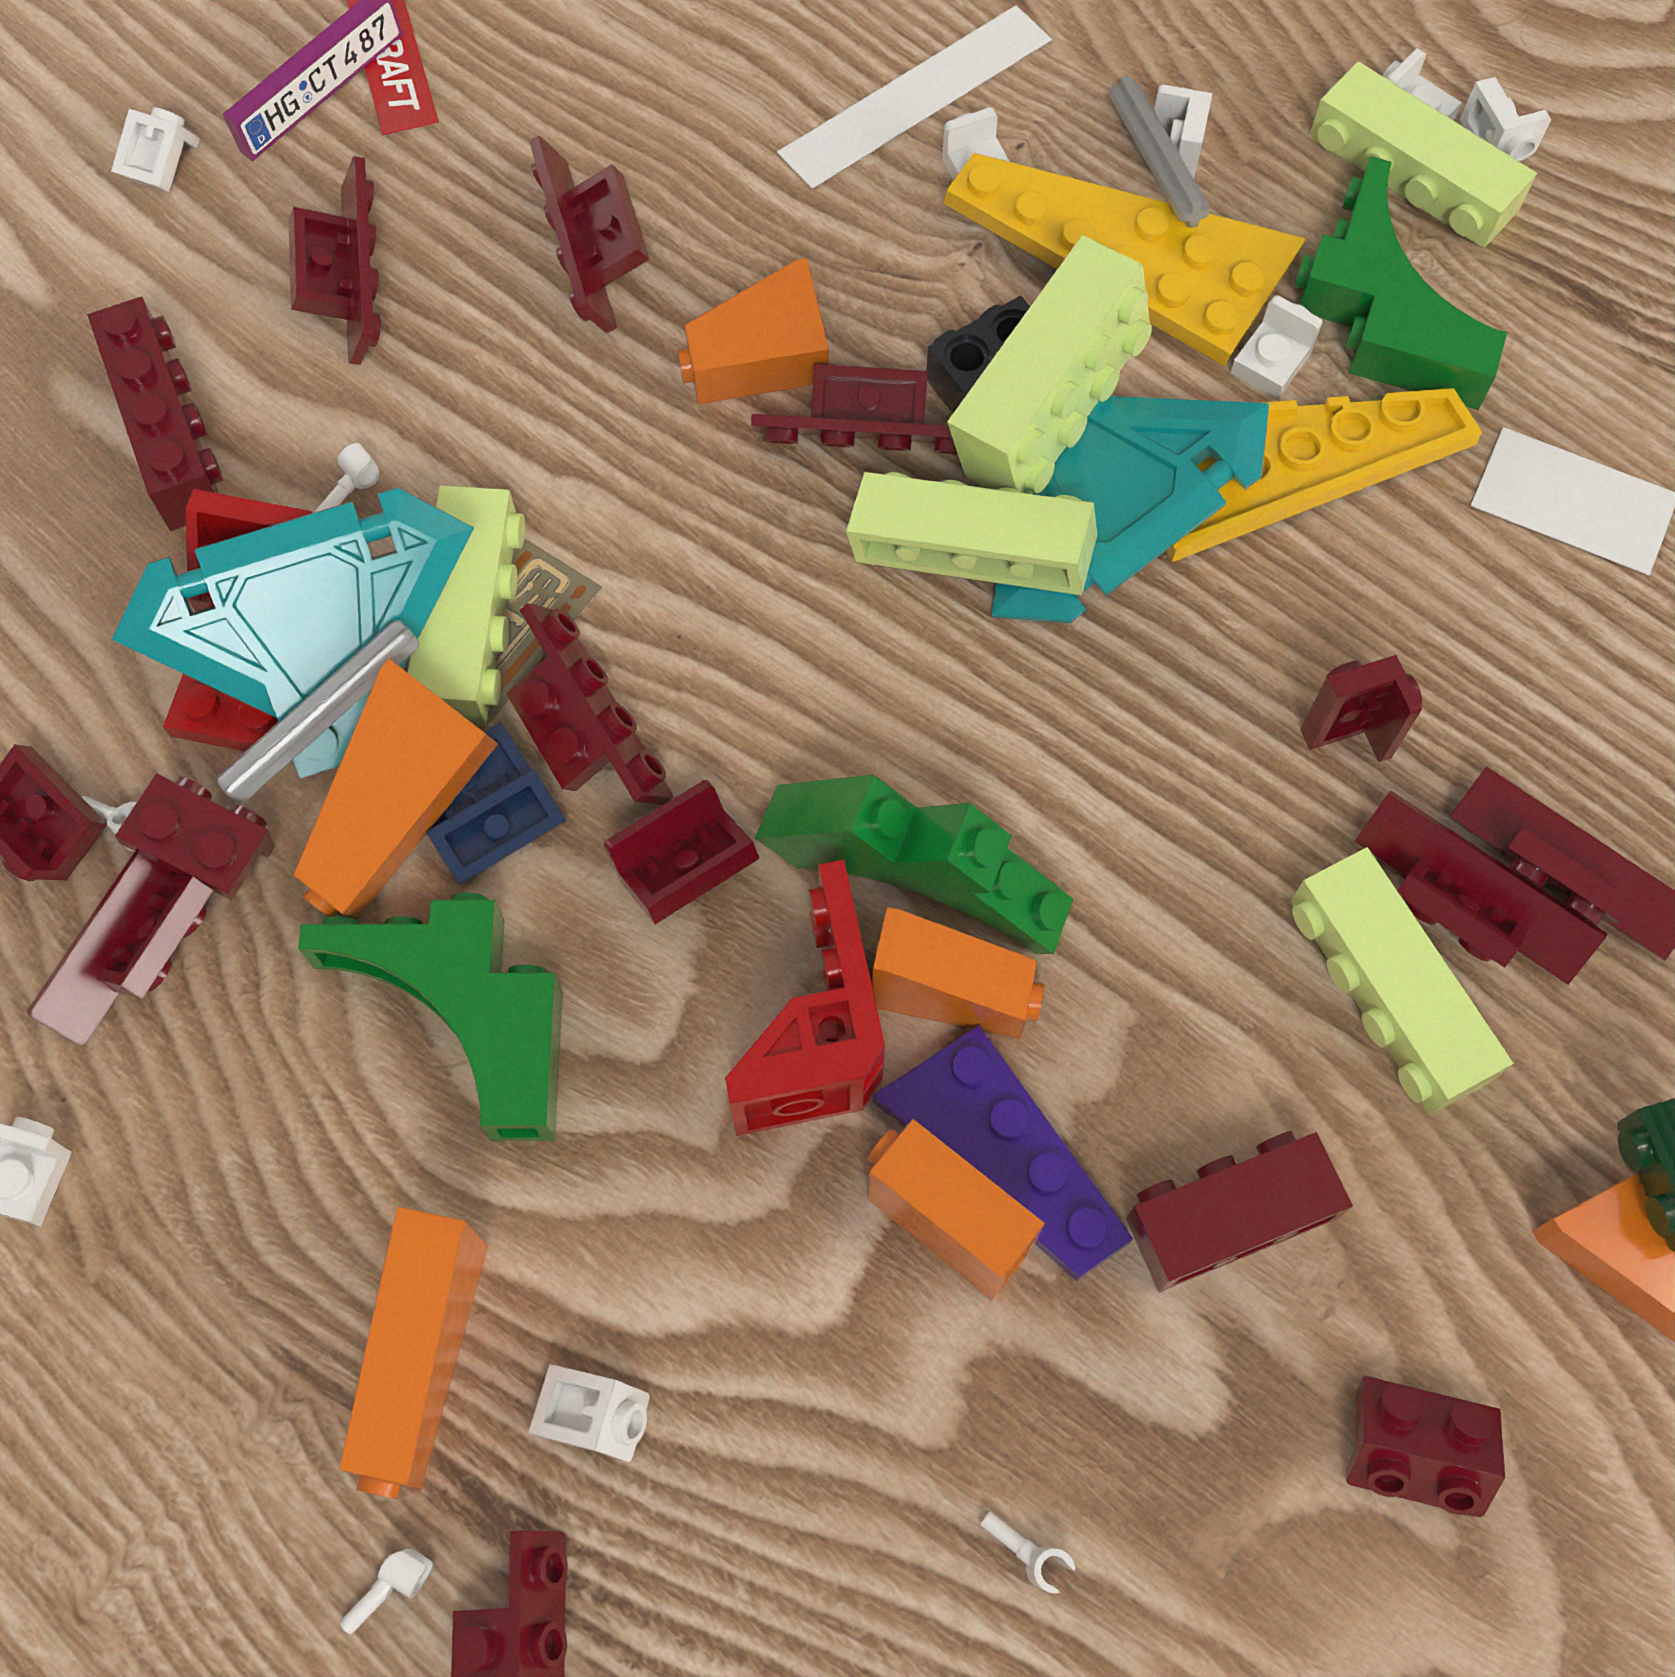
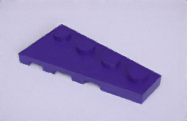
[872,1026,1133,1281]

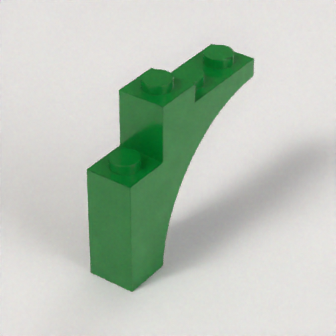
[1294,156,1508,410]
[755,774,1074,954]
[298,892,563,1141]

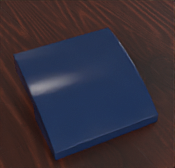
[426,722,566,886]

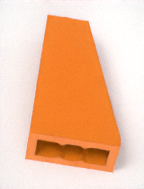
[294,658,498,918]
[339,1207,488,1499]

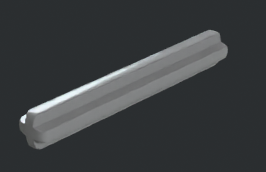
[1110,77,1209,228]
[217,620,420,803]

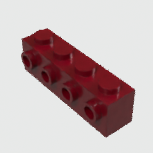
[87,296,224,531]

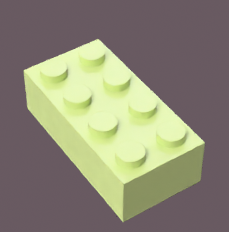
[947,235,1152,494]

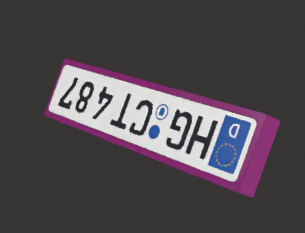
[222,0,403,161]

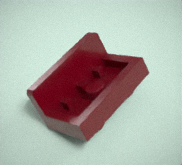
[1300,655,1422,762]
[0,744,107,881]
[115,773,275,901]
[604,780,760,925]
[1346,1375,1505,1517]

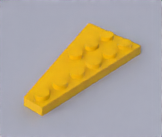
[943,153,1306,367]
[1166,388,1482,562]

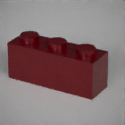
[1125,1131,1353,1293]

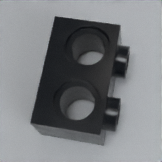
[926,295,1030,414]

